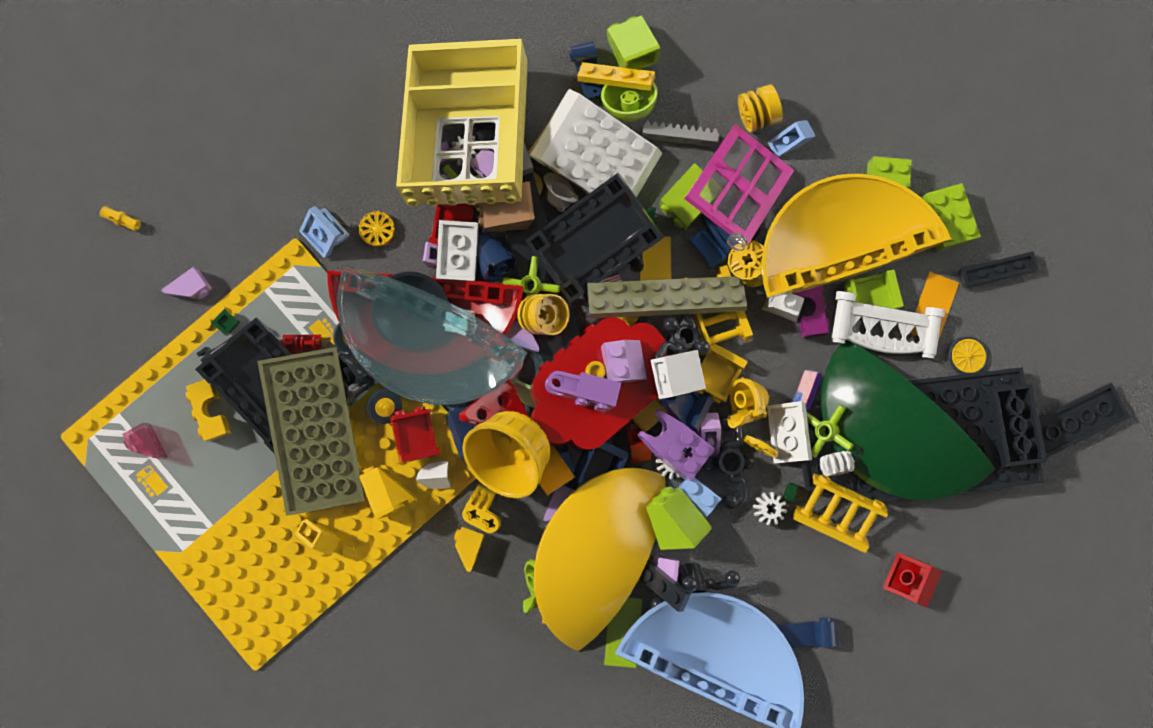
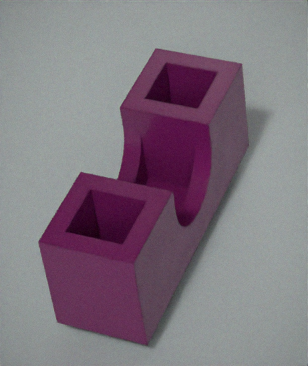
[794,286,830,338]

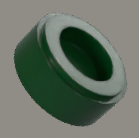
[783,482,797,503]

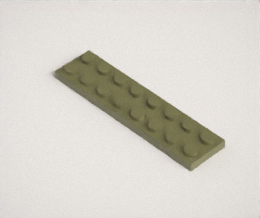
[588,276,747,318]

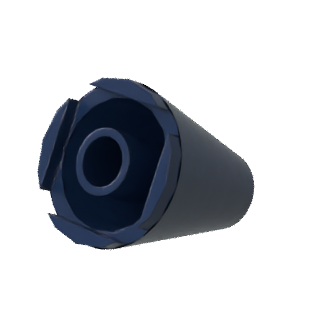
[477,229,517,282]

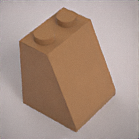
[476,182,534,233]

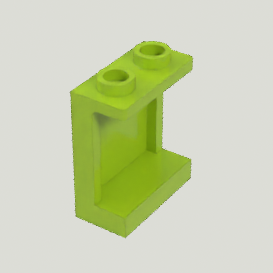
[844,269,904,309]

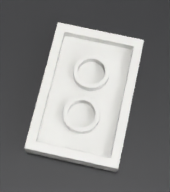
[436,220,479,281]
[767,401,812,463]

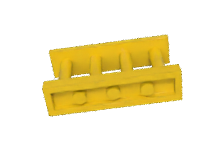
[684,265,753,354]
[793,473,888,553]

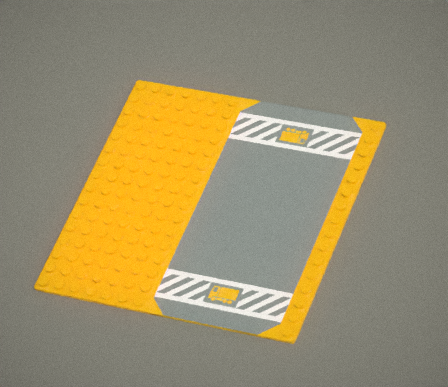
[61,238,476,671]

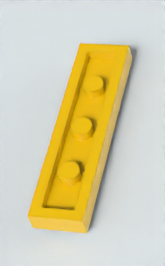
[577,63,655,91]

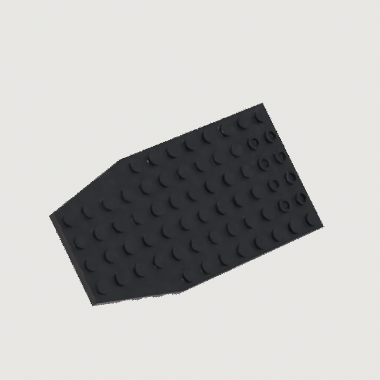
[801,367,1047,501]

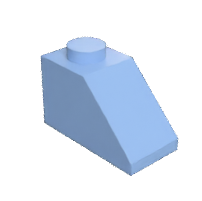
[768,120,816,158]

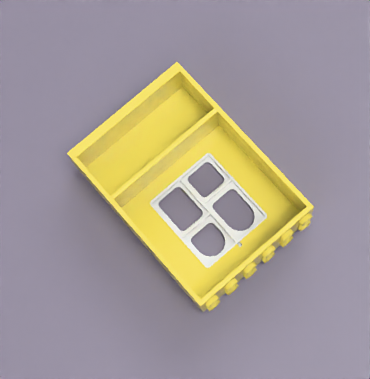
[396,39,528,207]

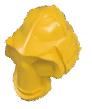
[727,378,770,429]

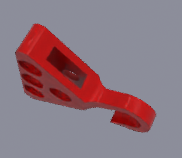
[459,345,529,426]

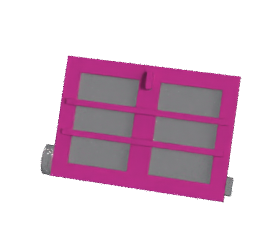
[684,124,794,251]

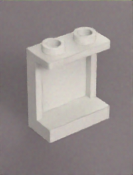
[651,350,706,399]

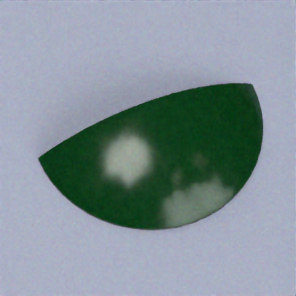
[821,340,995,500]

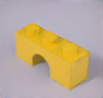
[186,379,232,442]

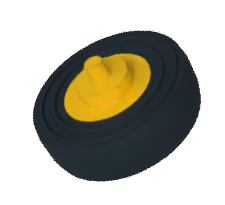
[367,389,402,424]

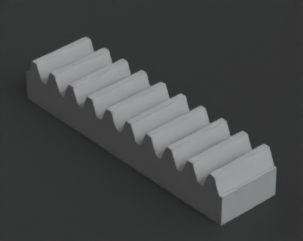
[642,120,719,147]

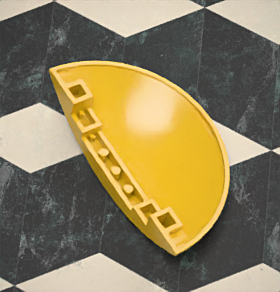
[762,174,951,298]
[534,468,666,652]

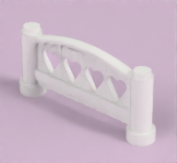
[832,291,946,359]

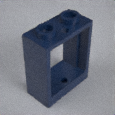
[572,442,629,487]

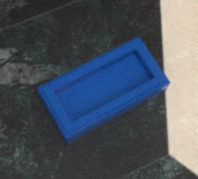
[689,228,727,270]

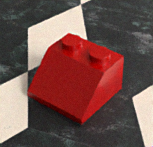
[883,553,942,608]

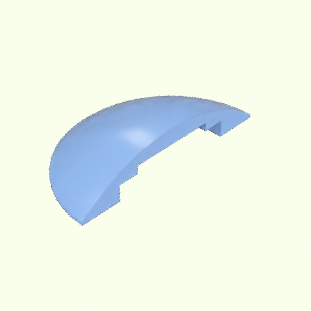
[615,592,804,728]

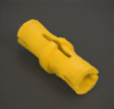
[100,206,141,232]

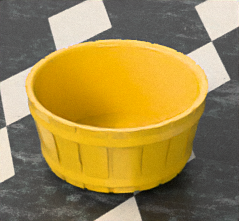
[462,411,550,498]

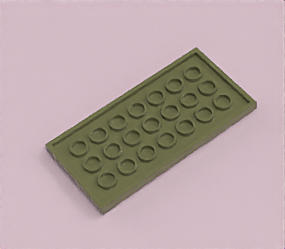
[258,347,365,516]

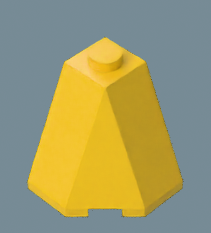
[359,466,418,519]

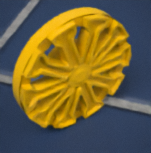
[359,211,395,247]
[744,435,779,459]

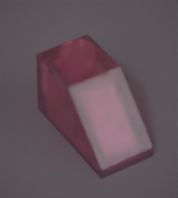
[122,423,168,459]

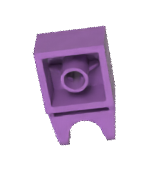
[545,371,621,413]
[638,410,715,481]

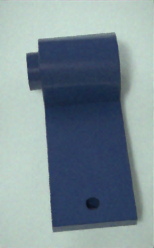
[568,41,604,100]
[776,616,838,648]

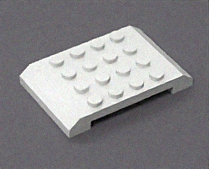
[529,89,662,197]

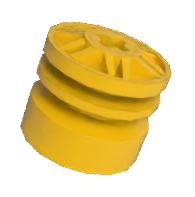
[738,84,783,133]
[728,241,764,287]
[517,294,569,335]

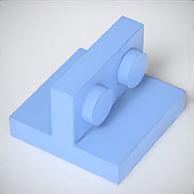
[299,206,350,258]

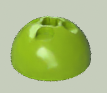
[601,82,657,122]

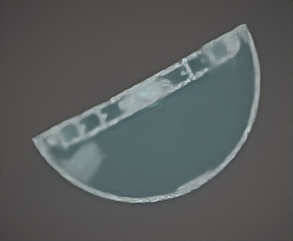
[337,266,527,405]

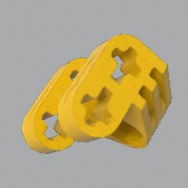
[462,484,501,533]

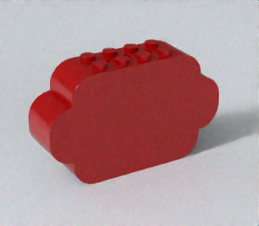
[530,317,667,452]

